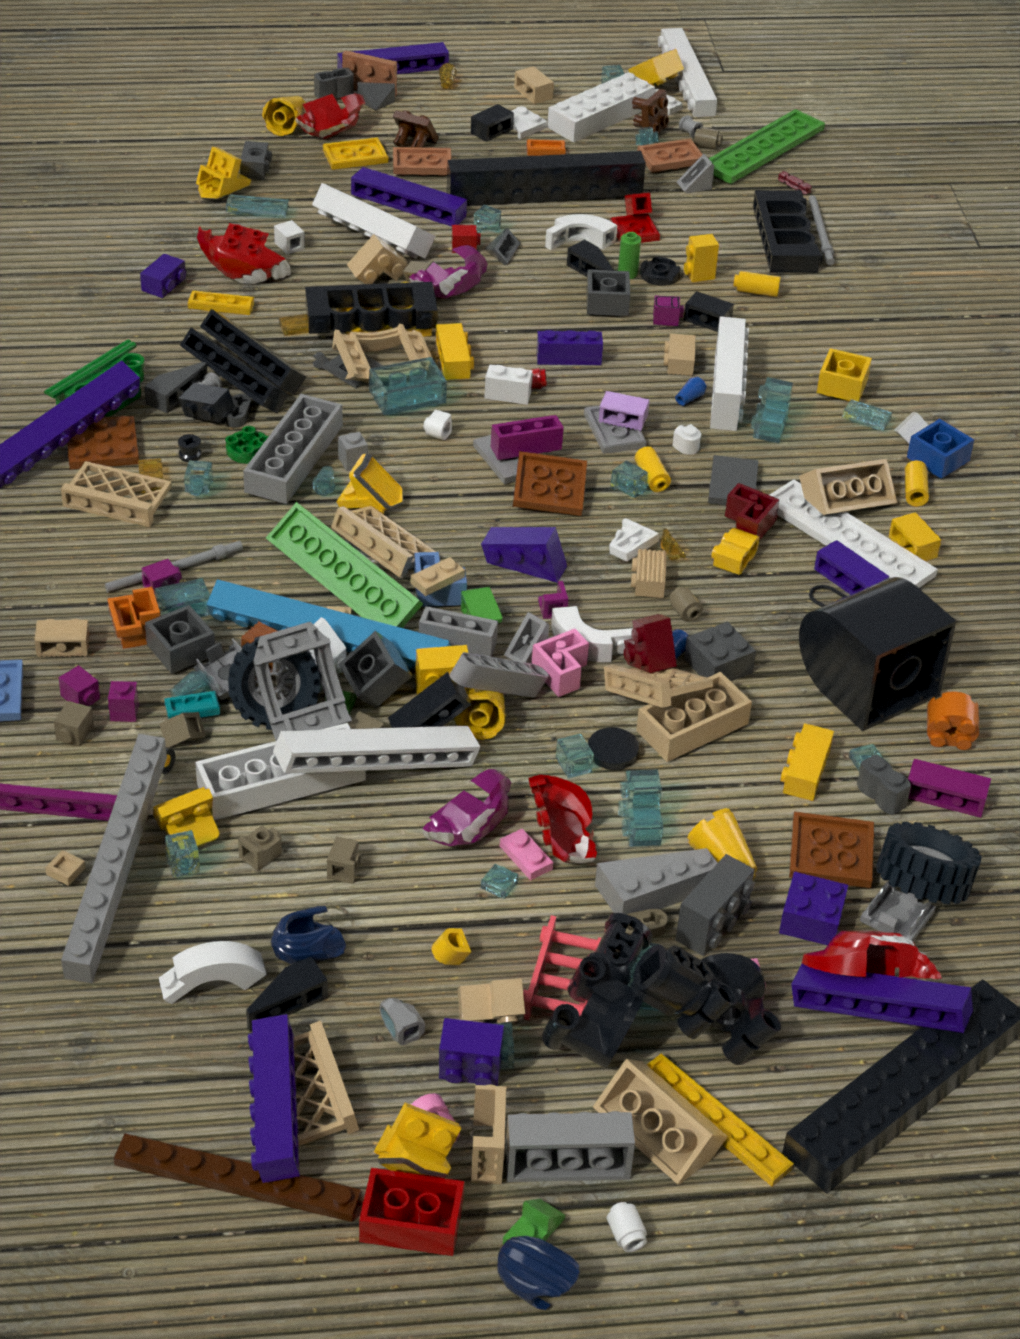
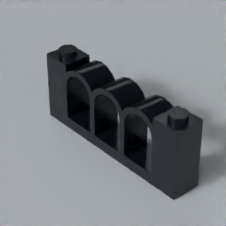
[753,190,823,273]
[305,282,438,334]

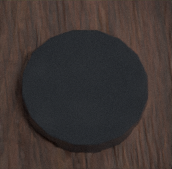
[640,257,680,286]
[587,727,639,770]

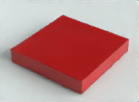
[610,213,660,243]

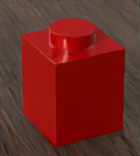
[625,193,652,215]
[451,225,481,253]

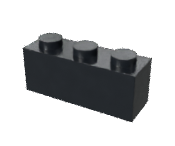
[388,672,471,728]

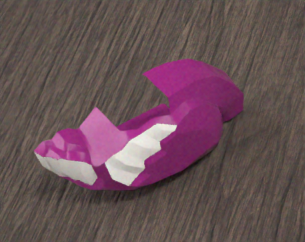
[409,245,488,299]
[422,769,512,846]

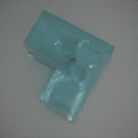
[751,377,793,443]
[618,769,663,847]

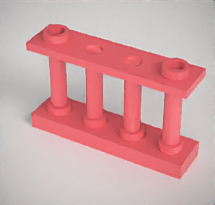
[523,915,606,1020]

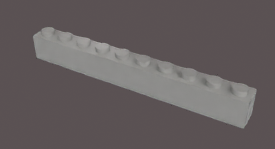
[61,734,167,983]

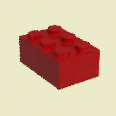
[359,1167,464,1256]

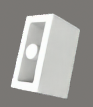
[484,365,533,405]

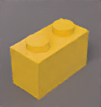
[684,234,719,282]
[888,512,941,561]

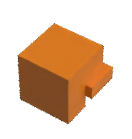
[107,587,160,649]

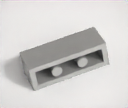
[419,606,498,657]

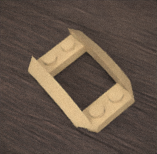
[332,324,434,382]

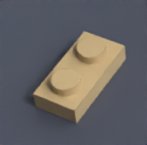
[411,557,465,596]

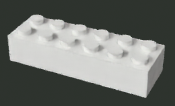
[548,72,655,143]
[312,183,436,259]
[710,317,749,431]
[195,723,366,820]

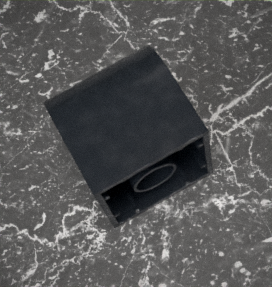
[799,577,956,732]

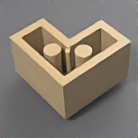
[347,234,409,284]
[457,978,525,1025]

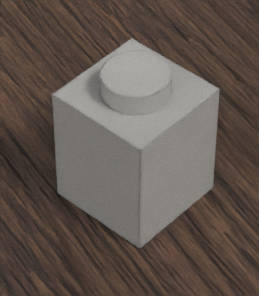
[338,432,368,471]

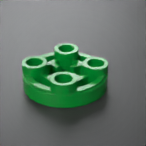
[225,426,269,464]

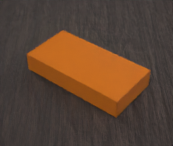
[527,139,566,156]

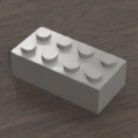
[505,1111,635,1182]

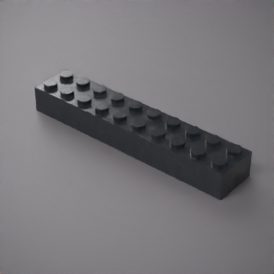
[446,151,646,206]
[782,979,1020,1194]

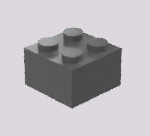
[586,270,630,317]
[145,605,215,674]
[684,621,756,681]
[339,631,412,709]

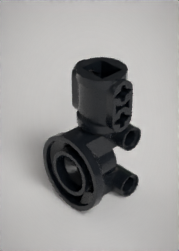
[542,913,653,1069]
[631,944,781,1065]

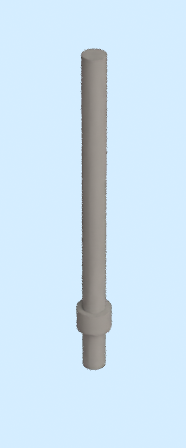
[809,195,834,265]
[104,541,243,593]

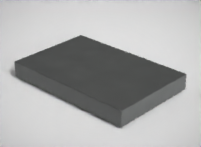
[708,455,759,505]

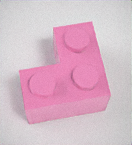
[532,629,589,697]

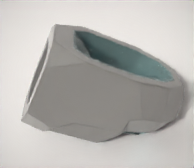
[380,997,425,1046]

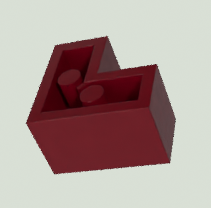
[725,483,780,541]
[623,614,677,673]

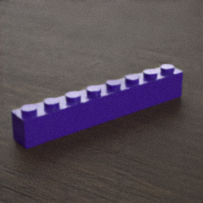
[0,360,140,488]

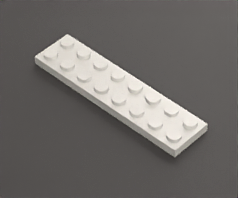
[770,480,938,588]

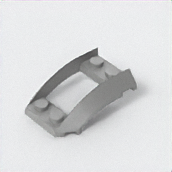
[254,622,352,741]

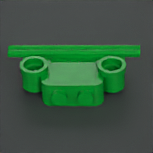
[44,339,145,416]

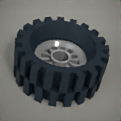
[228,636,320,730]
[876,822,982,904]

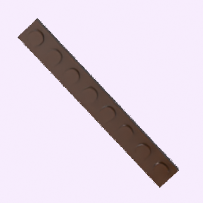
[114,1133,361,1222]

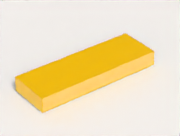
[187,290,254,315]

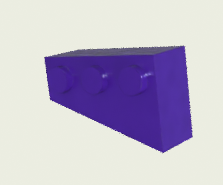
[481,527,567,583]

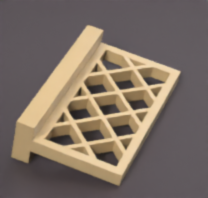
[61,461,172,527]
[331,506,440,578]
[604,664,713,708]
[294,1021,359,1146]

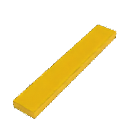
[646,1053,794,1187]

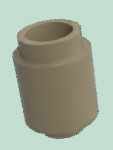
[694,127,723,149]
[670,587,703,622]

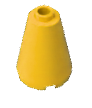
[262,96,306,136]
[454,688,506,740]
[687,808,758,880]

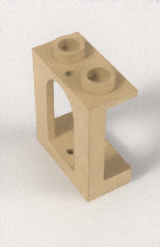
[471,1085,506,1184]

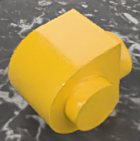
[431,928,471,965]

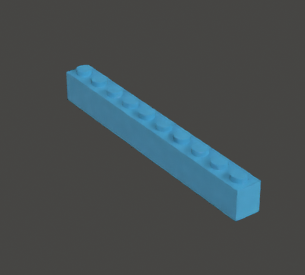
[206,579,451,671]

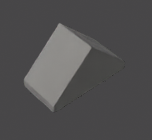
[677,154,714,194]
[504,612,549,663]

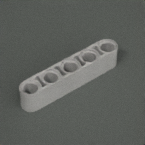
[449,652,549,697]

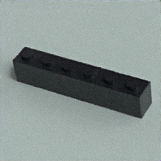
[200,309,306,395]
[180,327,289,413]

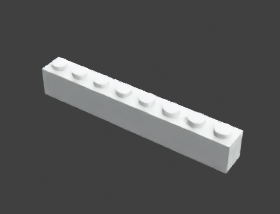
[658,28,717,117]
[273,726,480,774]

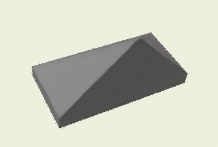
[358,82,395,111]
[485,228,520,265]

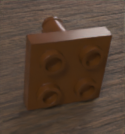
[632,89,669,141]
[393,110,439,148]

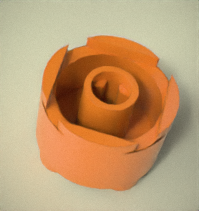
[927,692,979,750]

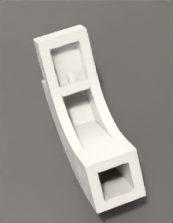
[545,214,617,250]
[551,606,633,662]
[159,941,267,1004]

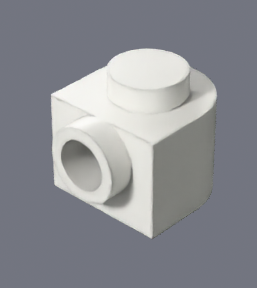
[423,409,452,440]
[672,424,701,455]

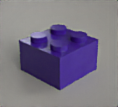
[779,872,848,945]
[439,1018,504,1086]

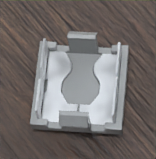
[860,880,936,941]

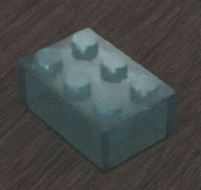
[369,357,447,416]

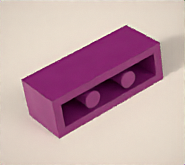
[490,415,564,460]
[908,758,991,818]

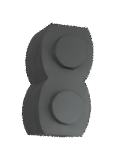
[314,68,354,99]
[857,755,911,815]

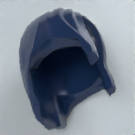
[271,906,346,964]
[497,1236,580,1311]

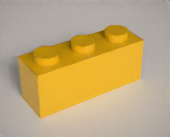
[436,323,474,380]
[780,723,834,801]

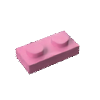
[500,829,553,881]

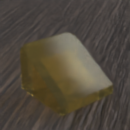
[660,528,686,561]

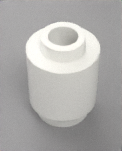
[607,1202,647,1252]

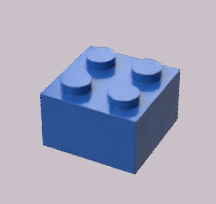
[907,419,974,479]

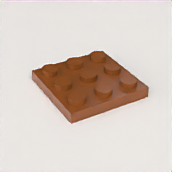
[67,415,139,470]
[513,451,587,516]
[789,811,874,888]

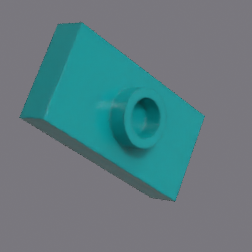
[164,691,220,719]

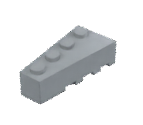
[595,848,717,914]

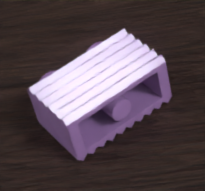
[599,391,650,431]

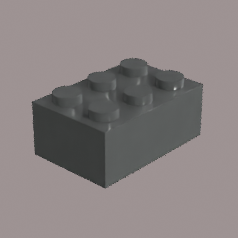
[676,854,755,956]

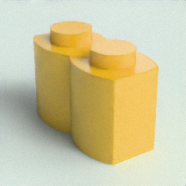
[711,528,760,575]

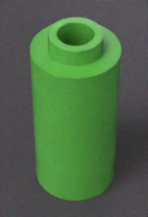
[618,232,641,279]

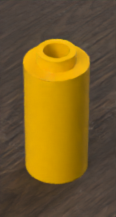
[733,271,781,297]
[634,446,671,492]
[905,460,929,507]

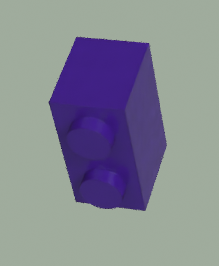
[140,254,187,298]

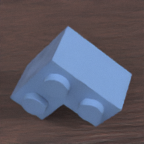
[414,552,467,607]

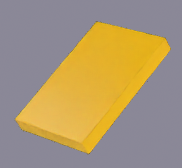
[323,137,388,170]

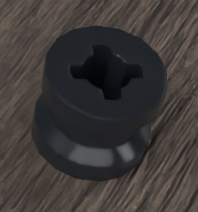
[178,434,202,463]

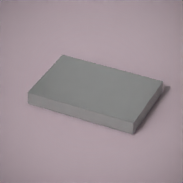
[584,406,646,454]
[473,435,518,484]

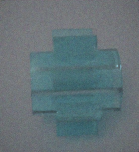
[635,127,659,145]

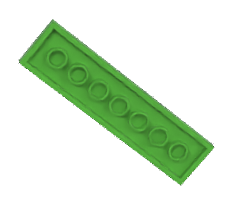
[709,109,825,184]
[266,502,423,628]

